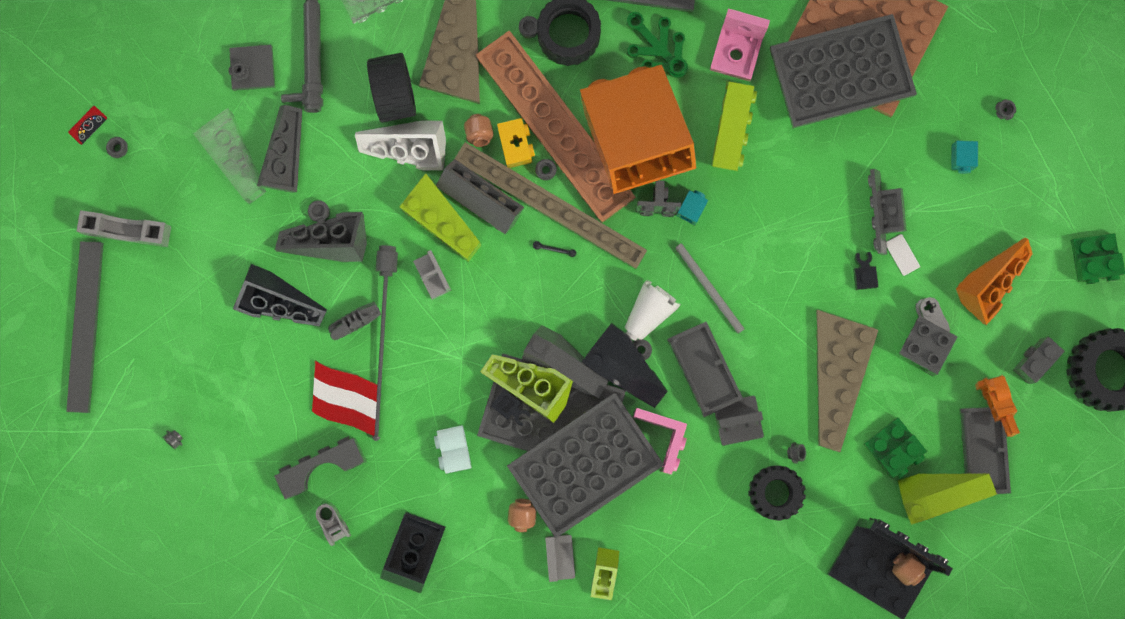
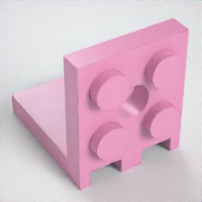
[710,8,770,82]
[632,408,687,475]

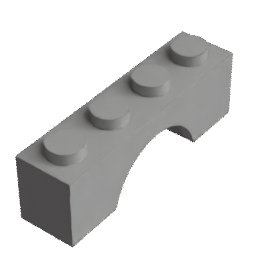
[77,210,171,247]

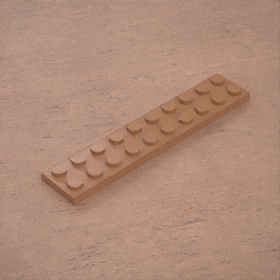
[476,30,636,223]

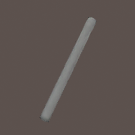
[675,243,745,334]

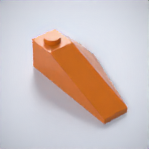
[956,238,1033,325]

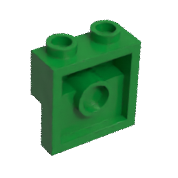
[1071,233,1125,285]
[864,417,928,479]

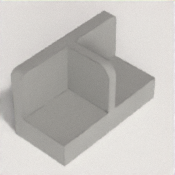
[413,250,452,300]

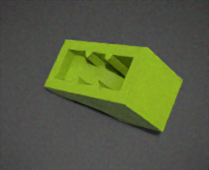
[590,547,620,600]

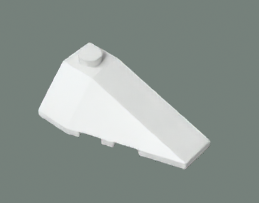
[355,121,446,170]

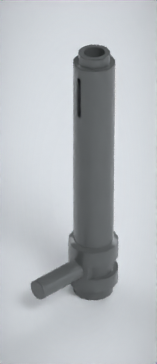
[281,0,323,113]

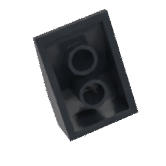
[380,512,446,593]

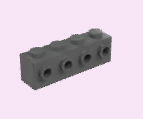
[436,159,524,234]

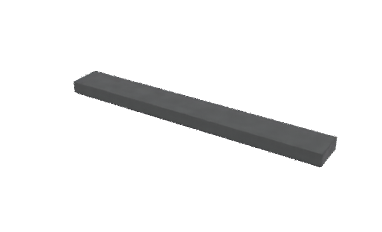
[66,241,104,413]

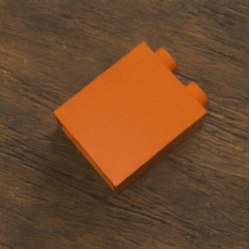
[580,64,696,194]

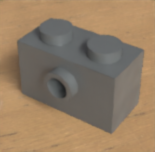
[1013,336,1065,384]

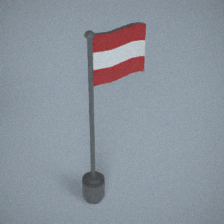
[312,245,398,441]

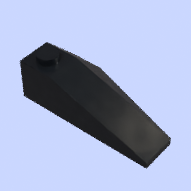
[233,264,327,326]
[582,323,668,408]

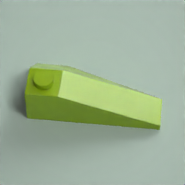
[480,354,573,423]
[898,473,997,525]

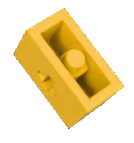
[497,118,535,168]

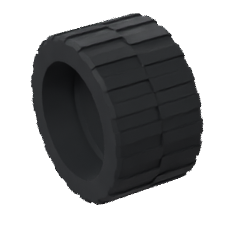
[537,0,601,66]
[367,53,416,123]

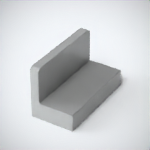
[545,535,575,582]

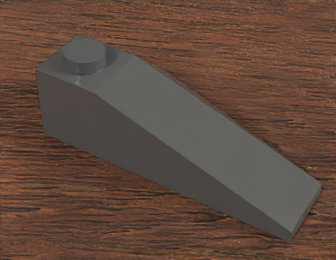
[275,212,367,262]
[522,325,608,400]

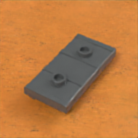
[667,322,743,417]
[959,407,1011,494]

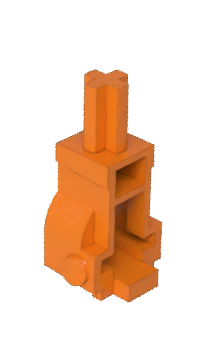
[975,375,1020,437]

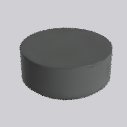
[519,16,538,38]
[308,200,330,222]

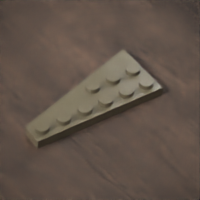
[419,0,480,104]
[816,310,878,452]

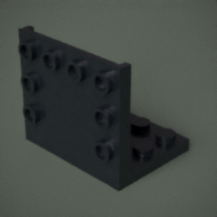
[827,518,953,619]

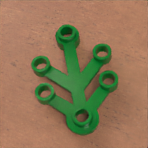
[627,11,688,78]

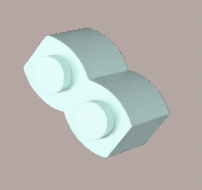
[434,426,472,474]

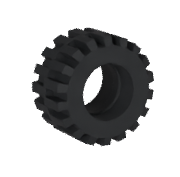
[748,466,806,521]

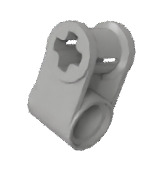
[915,297,950,332]
[316,503,351,546]

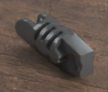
[328,302,381,340]

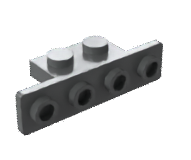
[868,169,907,255]

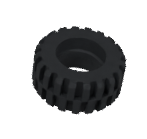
[1066,328,1125,412]

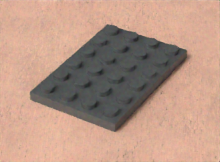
[769,14,917,129]
[477,353,626,451]
[507,393,664,538]

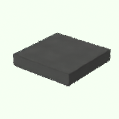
[229,45,275,91]

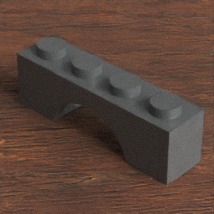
[274,436,367,499]

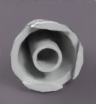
[625,280,681,341]

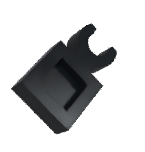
[853,252,878,290]
[491,389,531,426]

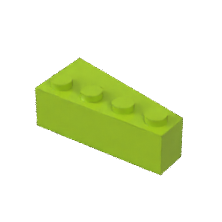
[711,81,757,171]
[399,174,481,262]

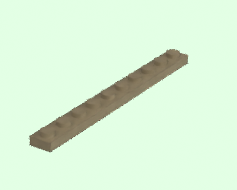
[455,142,647,269]

